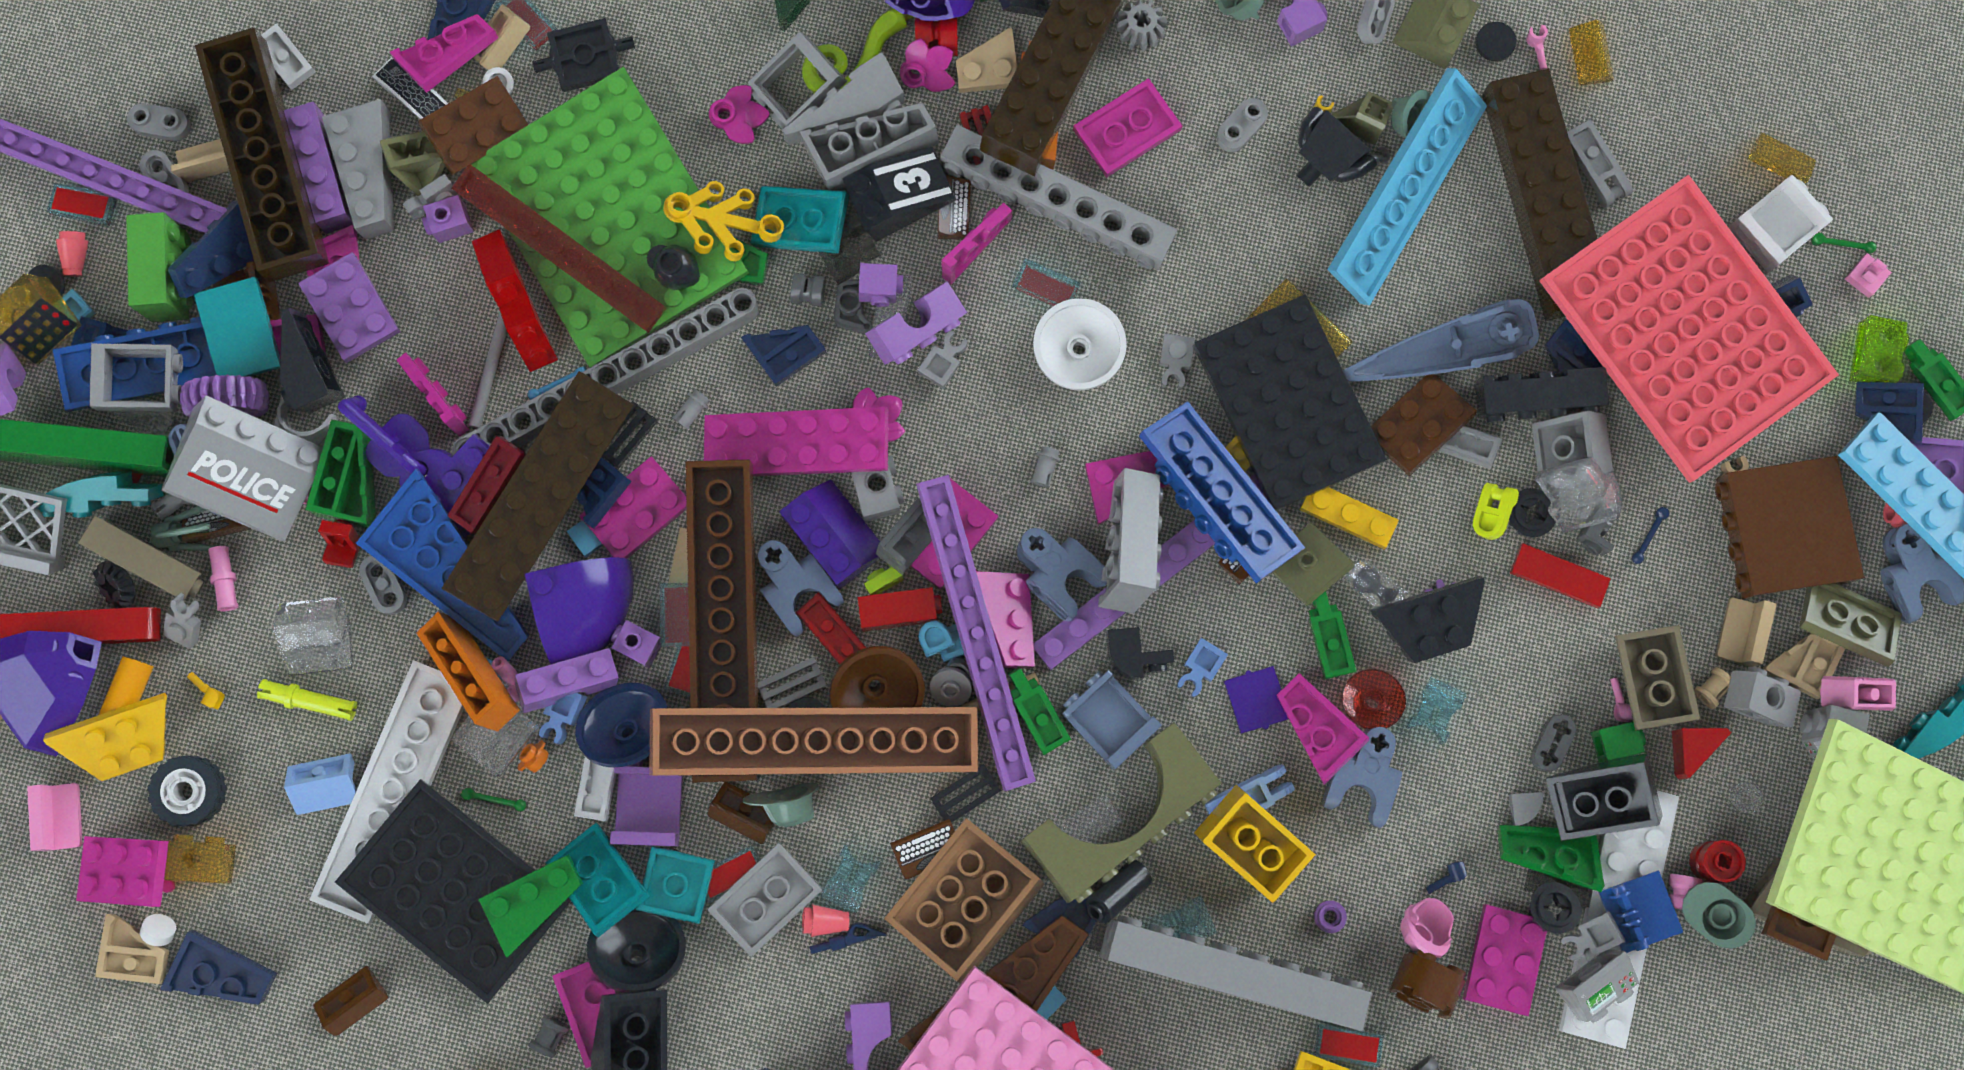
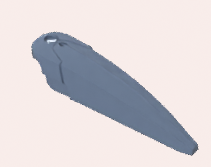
[1343,298,1539,381]

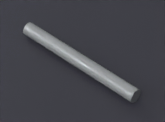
[468,311,507,429]

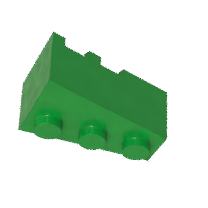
[305,419,376,528]

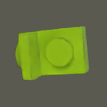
[864,563,904,595]

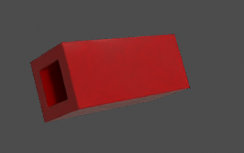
[857,587,943,632]

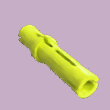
[257,679,357,721]

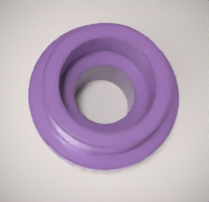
[1314,901,1347,933]

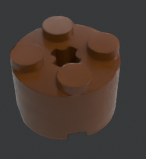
[1389,949,1466,1019]

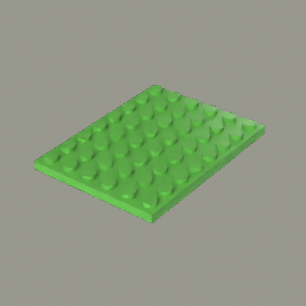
[470,66,749,368]

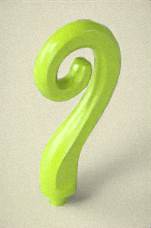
[802,8,914,93]

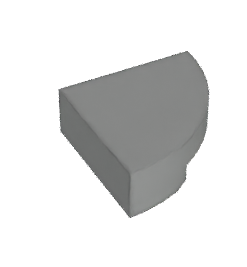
[1509,792,1543,826]

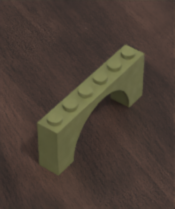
[1020,722,1222,903]

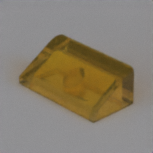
[1569,19,1614,86]
[1747,132,1816,183]

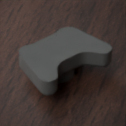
[834,279,873,335]

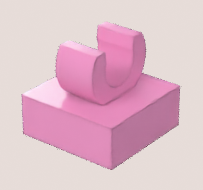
[1844,253,1892,298]

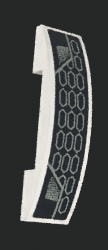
[372,57,448,119]

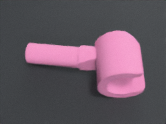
[1526,25,1548,70]
[1610,678,1633,722]

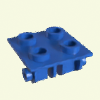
[1598,870,1683,953]

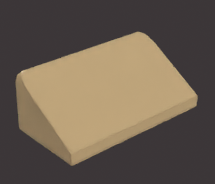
[473,4,530,70]

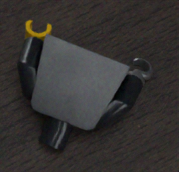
[1296,95,1390,187]

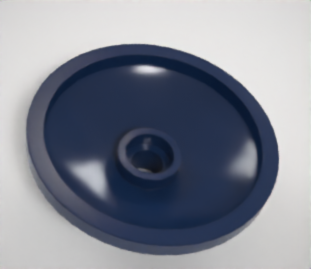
[575,683,668,768]

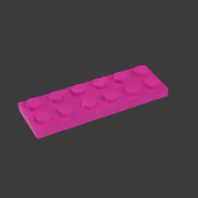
[704,407,888,476]

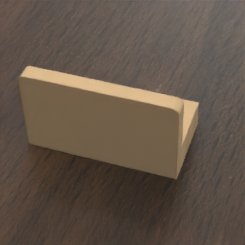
[170,139,229,183]
[1715,597,1777,667]

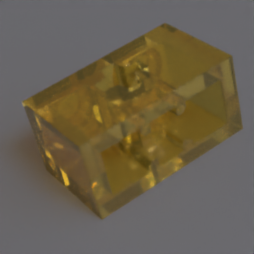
[161,834,236,883]

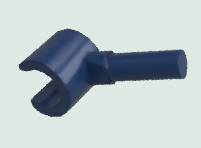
[1425,861,1467,894]

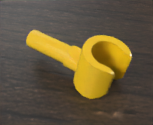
[187,672,225,710]

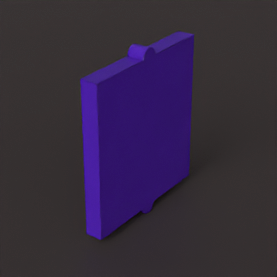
[1223,666,1288,734]

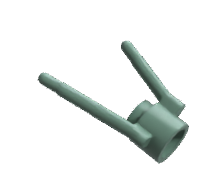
[151,506,218,552]

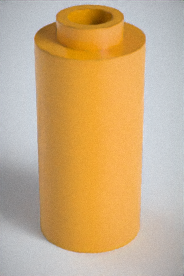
[98,656,154,715]

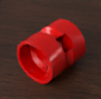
[915,17,958,57]
[1689,840,1746,883]

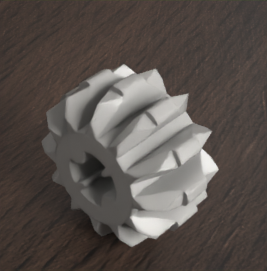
[1116,0,1167,52]

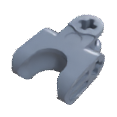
[1880,524,1964,624]
[1016,528,1107,621]
[758,540,844,637]
[1322,727,1402,829]

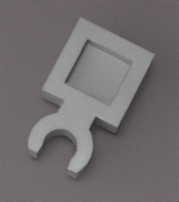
[403,174,459,221]
[917,331,967,389]
[1159,333,1195,390]
[163,593,201,649]
[1561,911,1625,960]

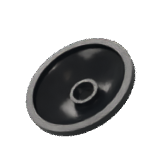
[587,907,686,993]

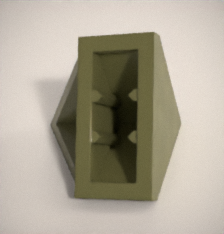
[1332,91,1393,145]
[380,131,445,196]

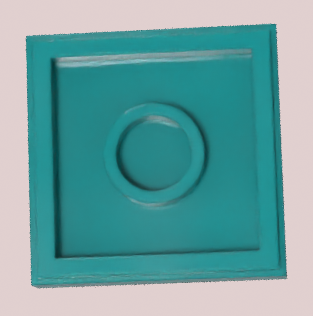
[636,846,716,924]

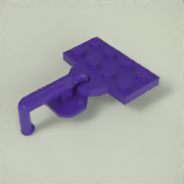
[338,395,490,539]

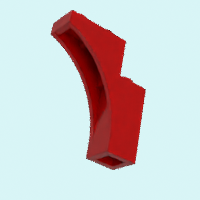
[471,229,558,372]

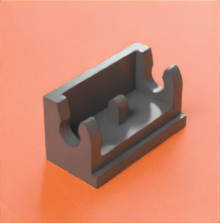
[876,498,932,575]

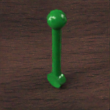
[1811,233,1877,253]
[461,788,526,812]

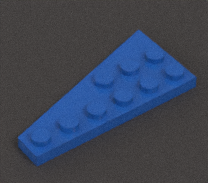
[356,468,529,661]

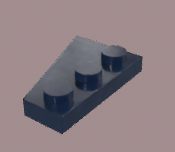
[168,200,254,299]

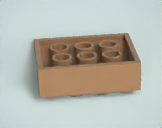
[884,818,1045,983]

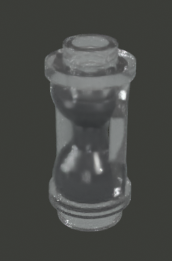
[1344,559,1412,607]

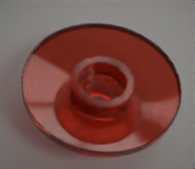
[1342,669,1406,730]

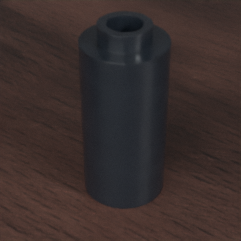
[1086,860,1152,923]

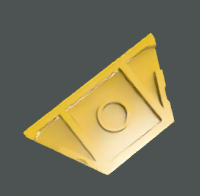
[43,693,167,781]

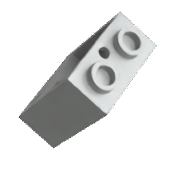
[748,31,847,129]
[90,343,183,412]

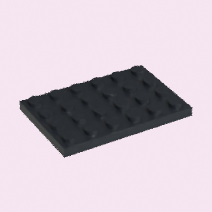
[1193,294,1387,511]
[334,779,571,1004]

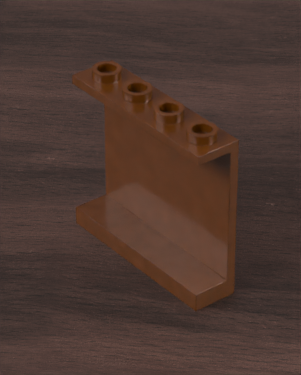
[1715,456,1865,600]

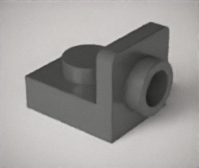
[1576,503,1615,555]

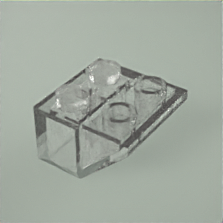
[272,596,353,676]

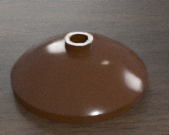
[829,646,925,708]

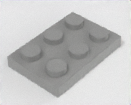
[707,842,823,957]

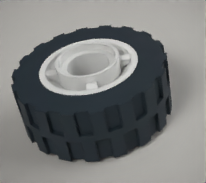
[147,756,227,827]

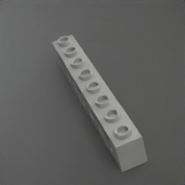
[940,124,1178,270]

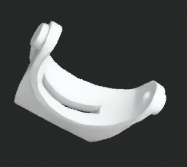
[274,396,338,445]

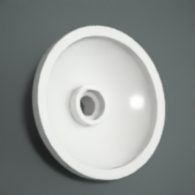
[1033,299,1127,390]

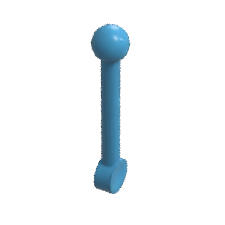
[528,366,587,400]

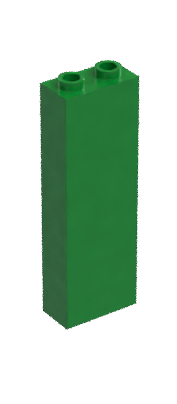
[0,419,174,477]

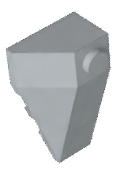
[782,52,904,145]

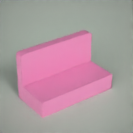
[27,783,83,851]

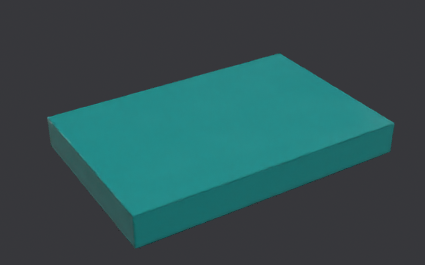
[750,186,849,253]
[194,277,281,377]
[545,822,650,938]

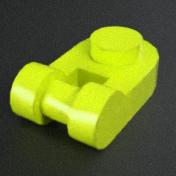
[1473,482,1519,540]

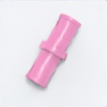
[208,546,238,612]

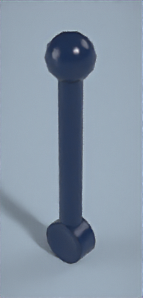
[1632,507,1669,564]

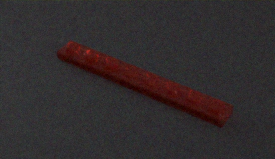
[451,164,667,333]

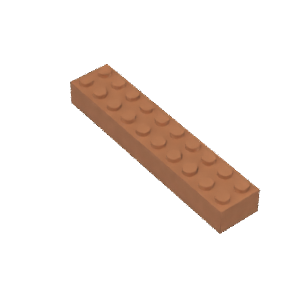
[649,707,978,776]

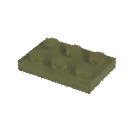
[1799,583,1902,667]

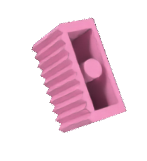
[1820,676,1896,711]

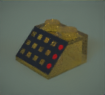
[0,274,82,364]

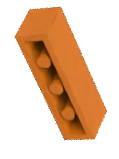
[416,611,520,732]

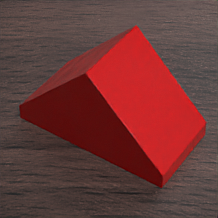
[1672,728,1732,780]

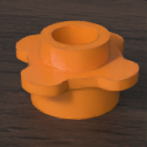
[517,740,549,773]

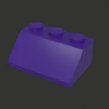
[779,479,880,590]

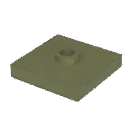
[1272,523,1354,606]

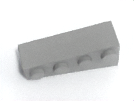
[322,99,394,240]

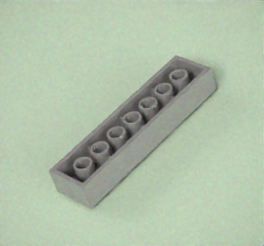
[1099,915,1372,1032]

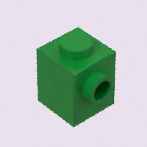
[1590,722,1646,763]

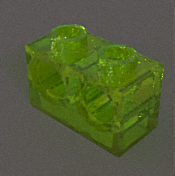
[1849,315,1909,383]

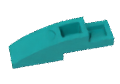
[33,471,164,518]
[1892,677,1964,759]

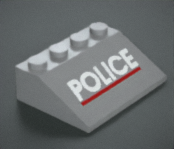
[162,395,323,541]

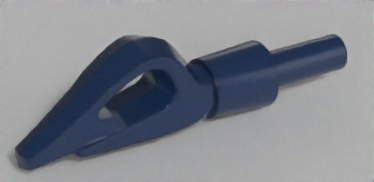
[809,922,887,954]

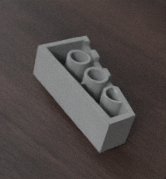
[800,103,939,191]
[1098,468,1163,614]

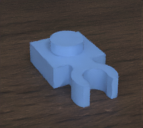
[1177,638,1228,698]
[539,693,587,745]

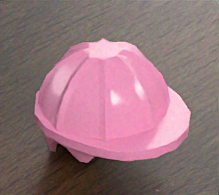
[1400,898,1454,958]

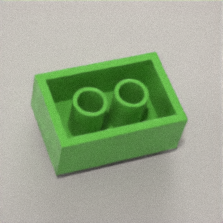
[126,212,193,322]

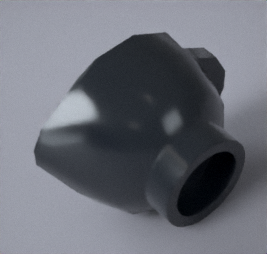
[647,245,700,290]

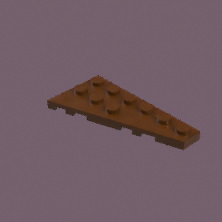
[898,914,1089,1050]

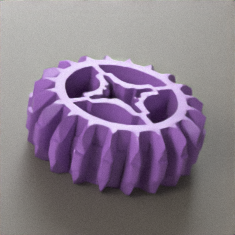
[180,374,269,417]

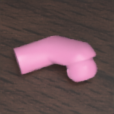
[491,656,519,702]

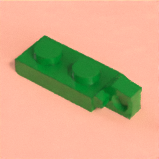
[1902,339,1964,421]
[1308,591,1357,680]
[1008,667,1071,755]

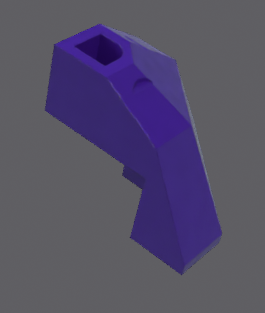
[0,631,102,757]

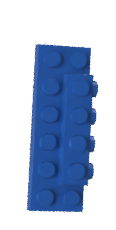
[52,317,260,412]
[1139,401,1305,584]

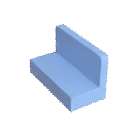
[284,753,357,815]

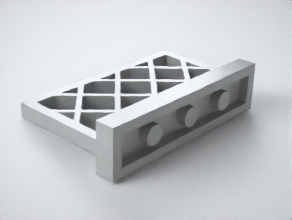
[0,484,67,575]

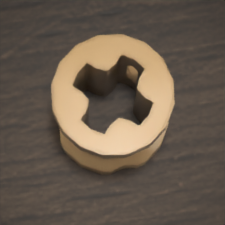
[1694,667,1731,709]

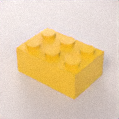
[1194,785,1316,903]

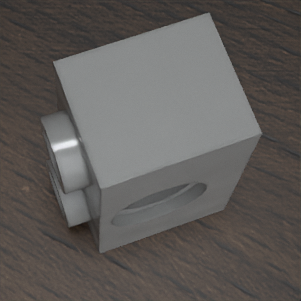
[851,455,905,522]
[1724,667,1801,728]

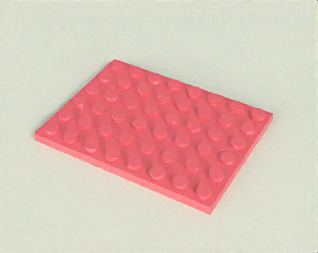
[1539,174,1839,483]

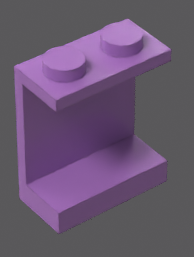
[610,761,683,847]

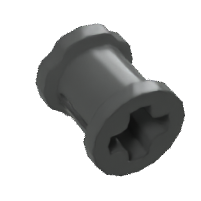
[528,1015,570,1058]

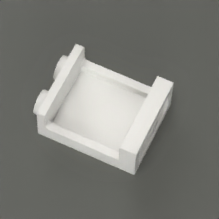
[1728,175,1833,273]

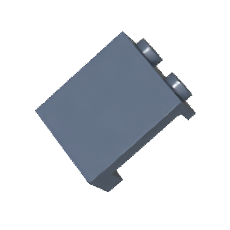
[1062,670,1162,771]

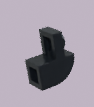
[1106,627,1175,681]

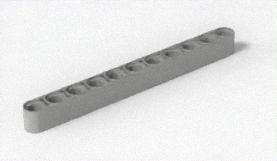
[452,288,759,456]

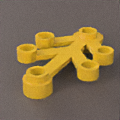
[663,181,784,261]

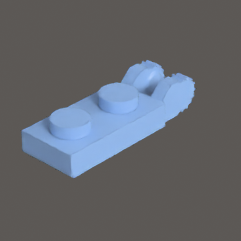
[1204,764,1295,815]

